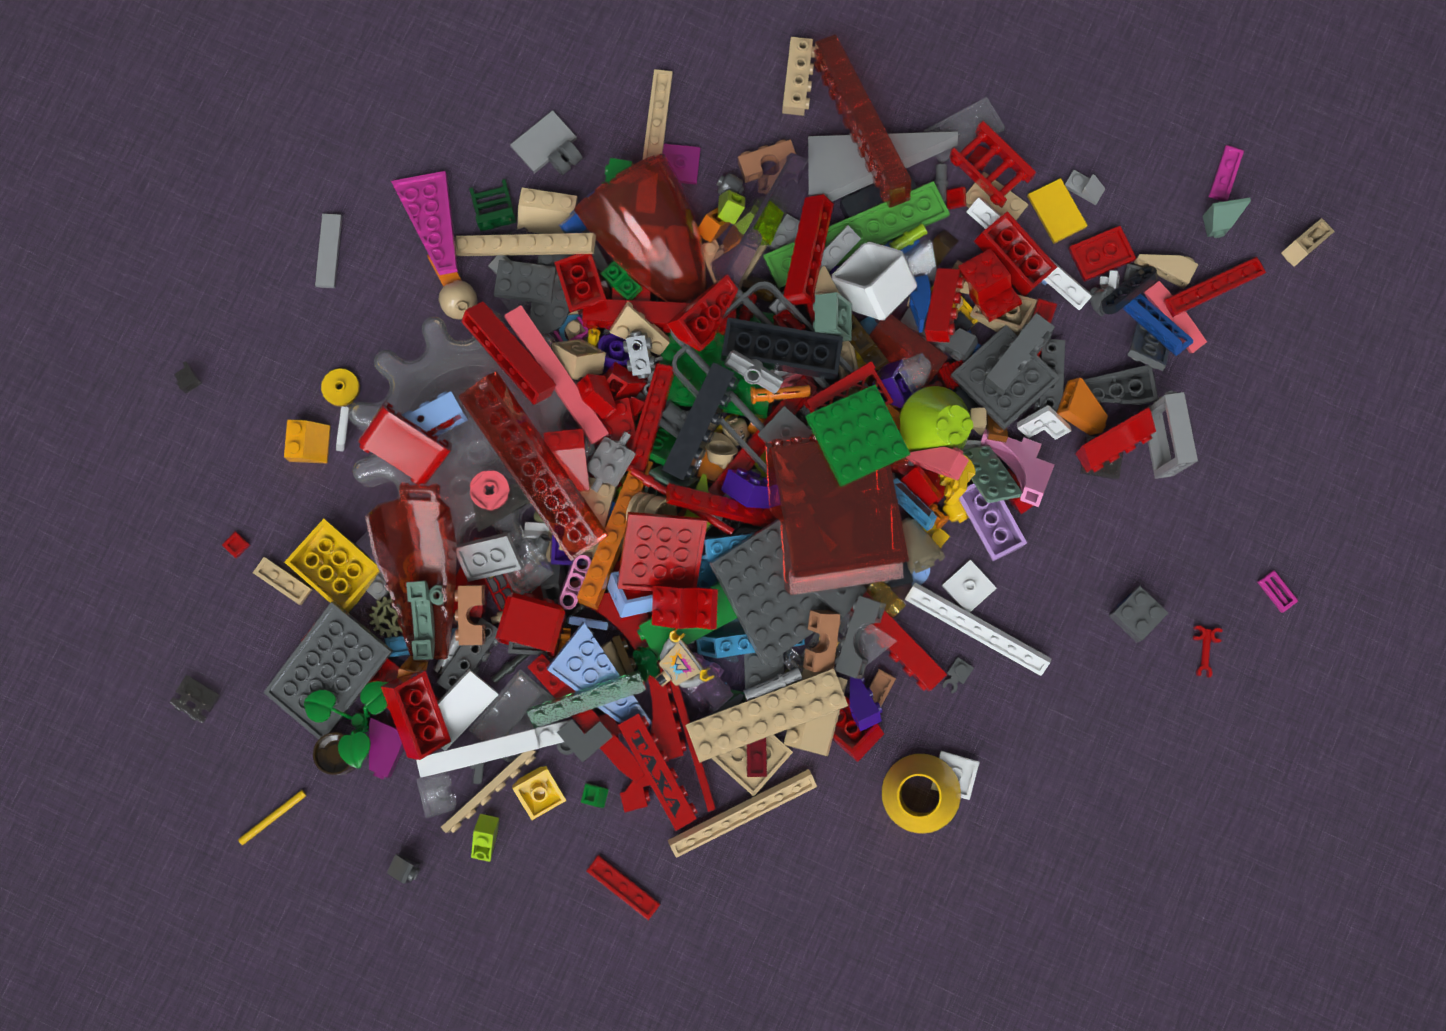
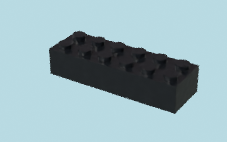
[720,318,843,380]
[662,362,740,480]

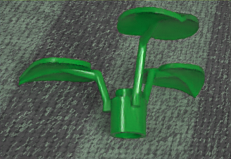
[304,681,388,769]

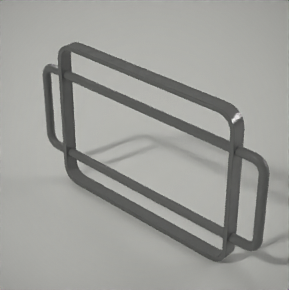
[670,281,869,498]

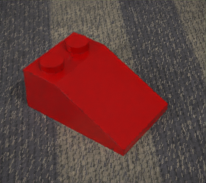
[554,254,606,313]
[543,429,590,494]
[833,697,884,762]

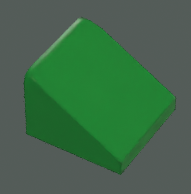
[581,783,609,808]

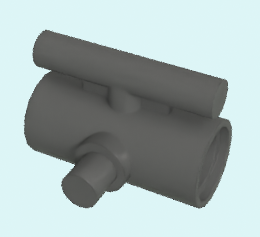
[660,399,690,438]

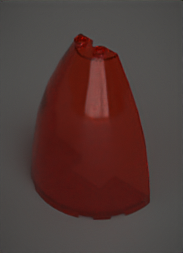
[574,154,707,303]

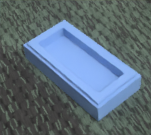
[567,615,608,630]

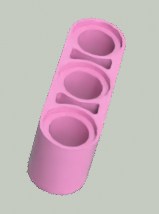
[558,555,591,610]

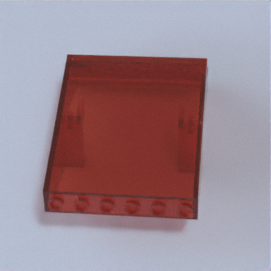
[765,434,909,595]

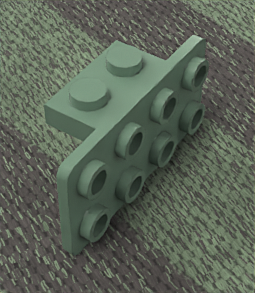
[962,446,1022,503]

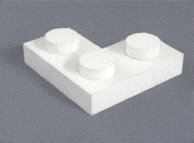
[1017,405,1071,440]

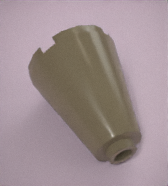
[898,518,945,574]

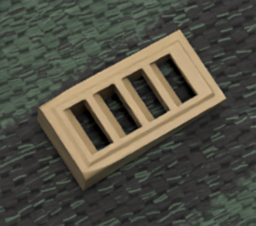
[971,408,987,435]

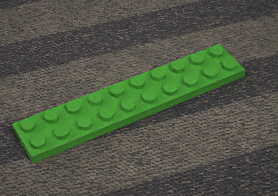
[763,181,950,290]

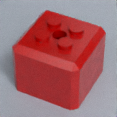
[495,593,566,657]

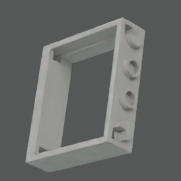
[1148,391,1198,479]

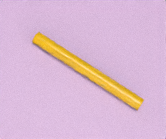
[238,790,307,845]

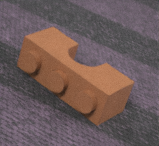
[738,139,798,183]
[455,585,485,645]
[803,610,840,672]

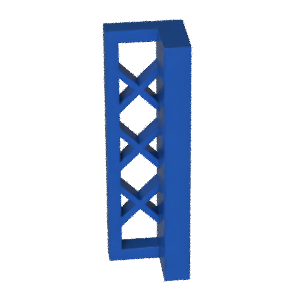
[1123,294,1193,356]

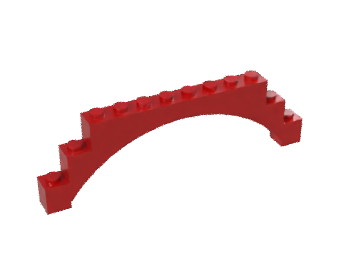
[570,580,687,812]

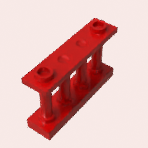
[949,121,1036,208]

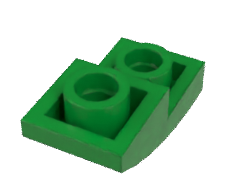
[601,261,643,300]

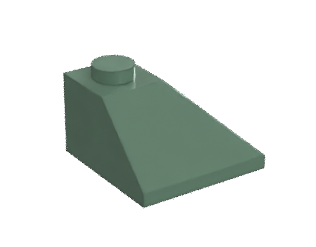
[1203,197,1251,238]

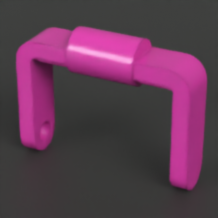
[554,316,588,342]

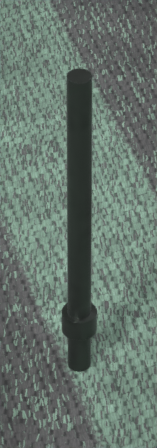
[491,604,586,684]

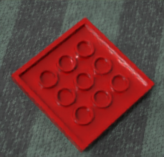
[617,512,708,591]

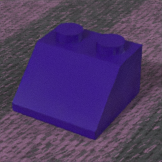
[872,359,918,409]

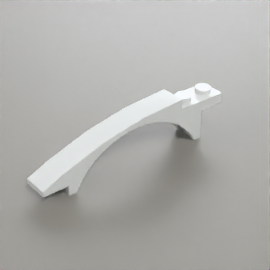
[416,719,573,778]

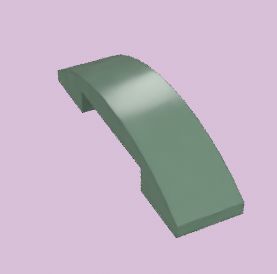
[406,581,435,660]

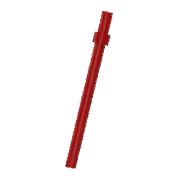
[630,467,735,536]

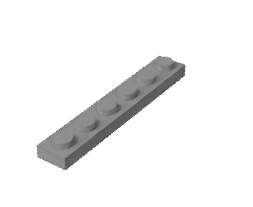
[768,225,861,315]

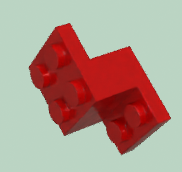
[958,248,1022,322]
[652,585,718,630]

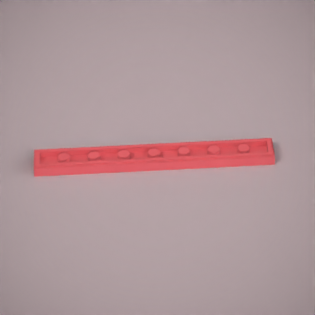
[504,305,609,444]

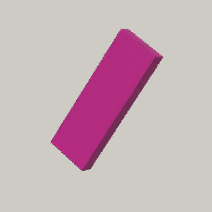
[1208,145,1244,202]

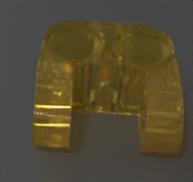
[866,577,906,618]

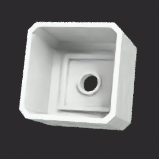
[832,242,917,320]

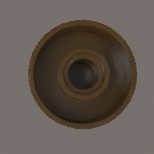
[313,733,356,775]

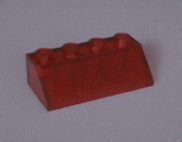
[869,314,948,389]

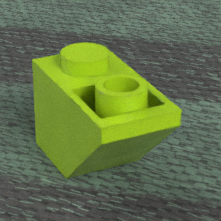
[718,190,745,225]
[471,814,499,862]

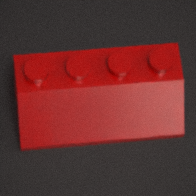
[974,211,1058,296]
[1075,407,1156,473]
[381,670,452,760]

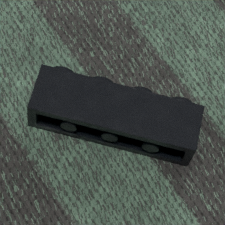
[840,169,917,219]

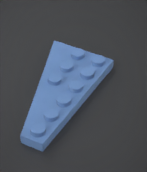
[547,621,652,728]

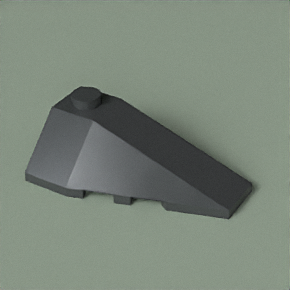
[1084,365,1158,405]

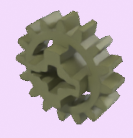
[369,596,413,638]

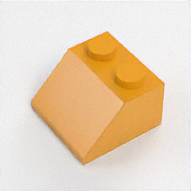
[284,420,331,463]

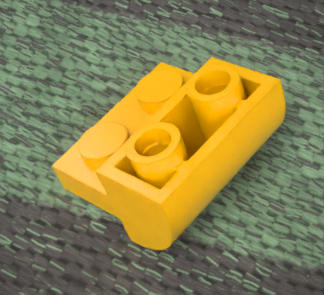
[938,454,975,505]

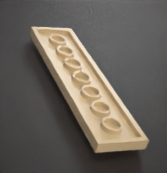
[686,669,848,762]

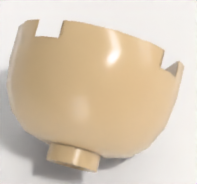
[439,280,478,320]

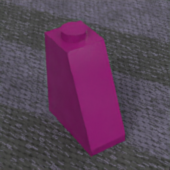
[369,718,404,780]

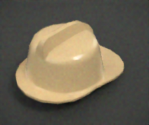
[705,432,738,469]

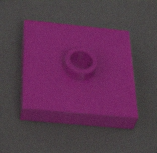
[660,144,701,185]

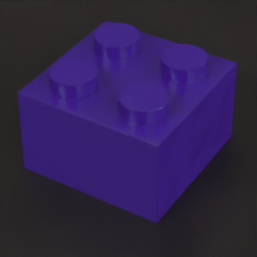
[721,468,780,509]

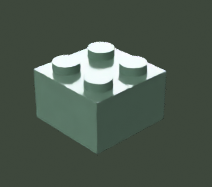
[813,292,852,342]

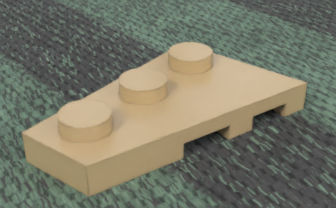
[610,301,670,356]

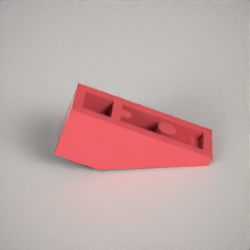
[905,447,969,481]

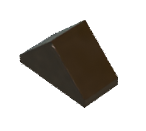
[921,230,959,270]

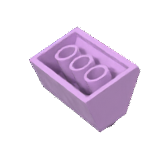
[959,484,1027,561]

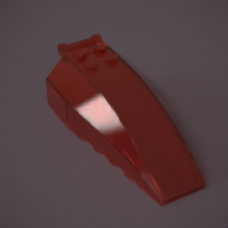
[365,482,457,659]

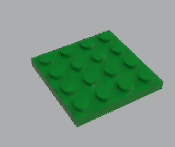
[805,385,910,487]

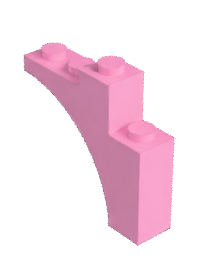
[981,429,1055,507]

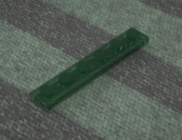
[527,670,646,729]

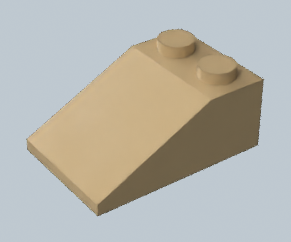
[970,294,1038,336]

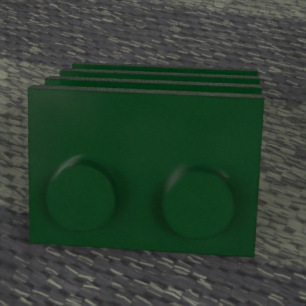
[469,179,517,232]

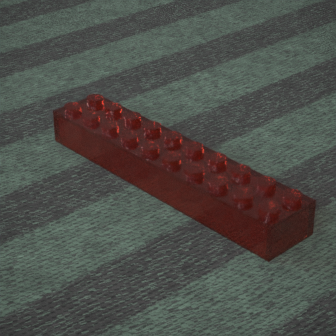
[813,34,911,208]
[458,371,609,561]

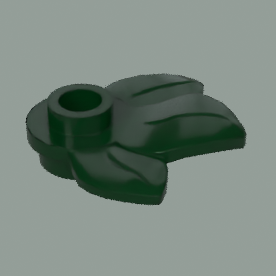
[633,646,660,683]

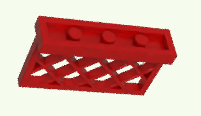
[803,361,893,413]

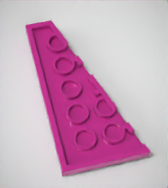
[391,171,458,275]

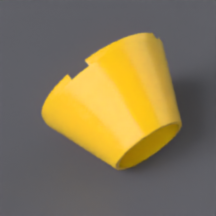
[882,754,961,833]

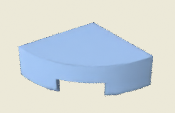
[911,568,930,586]

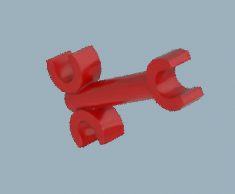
[1192,625,1223,678]

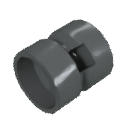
[547,140,583,176]

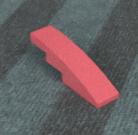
[1144,281,1207,353]

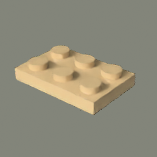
[966,172,1029,220]

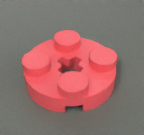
[470,470,510,511]

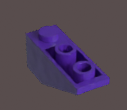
[850,676,882,731]

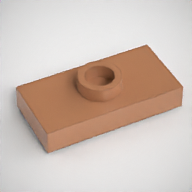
[869,669,896,706]

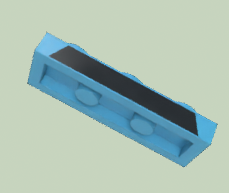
[887,478,937,531]

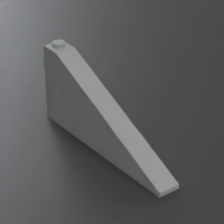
[808,132,958,202]

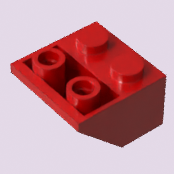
[604,362,647,401]

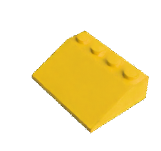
[285,519,381,613]

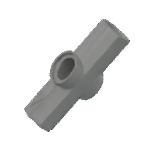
[724,350,783,394]

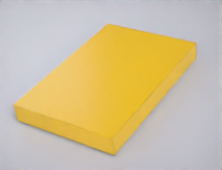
[1027,178,1087,244]

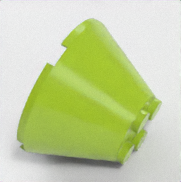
[899,386,973,452]

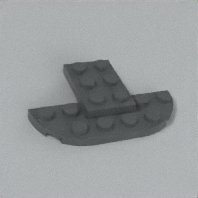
[494,254,571,338]

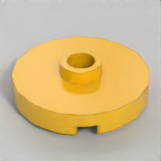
[321,369,360,406]

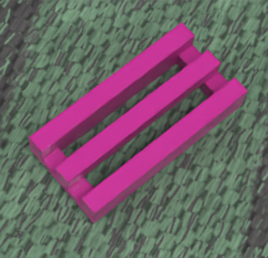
[1257,570,1298,613]

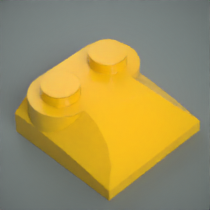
[512,766,566,820]

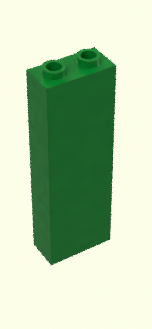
[636,581,737,660]

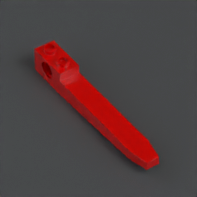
[528,654,645,783]

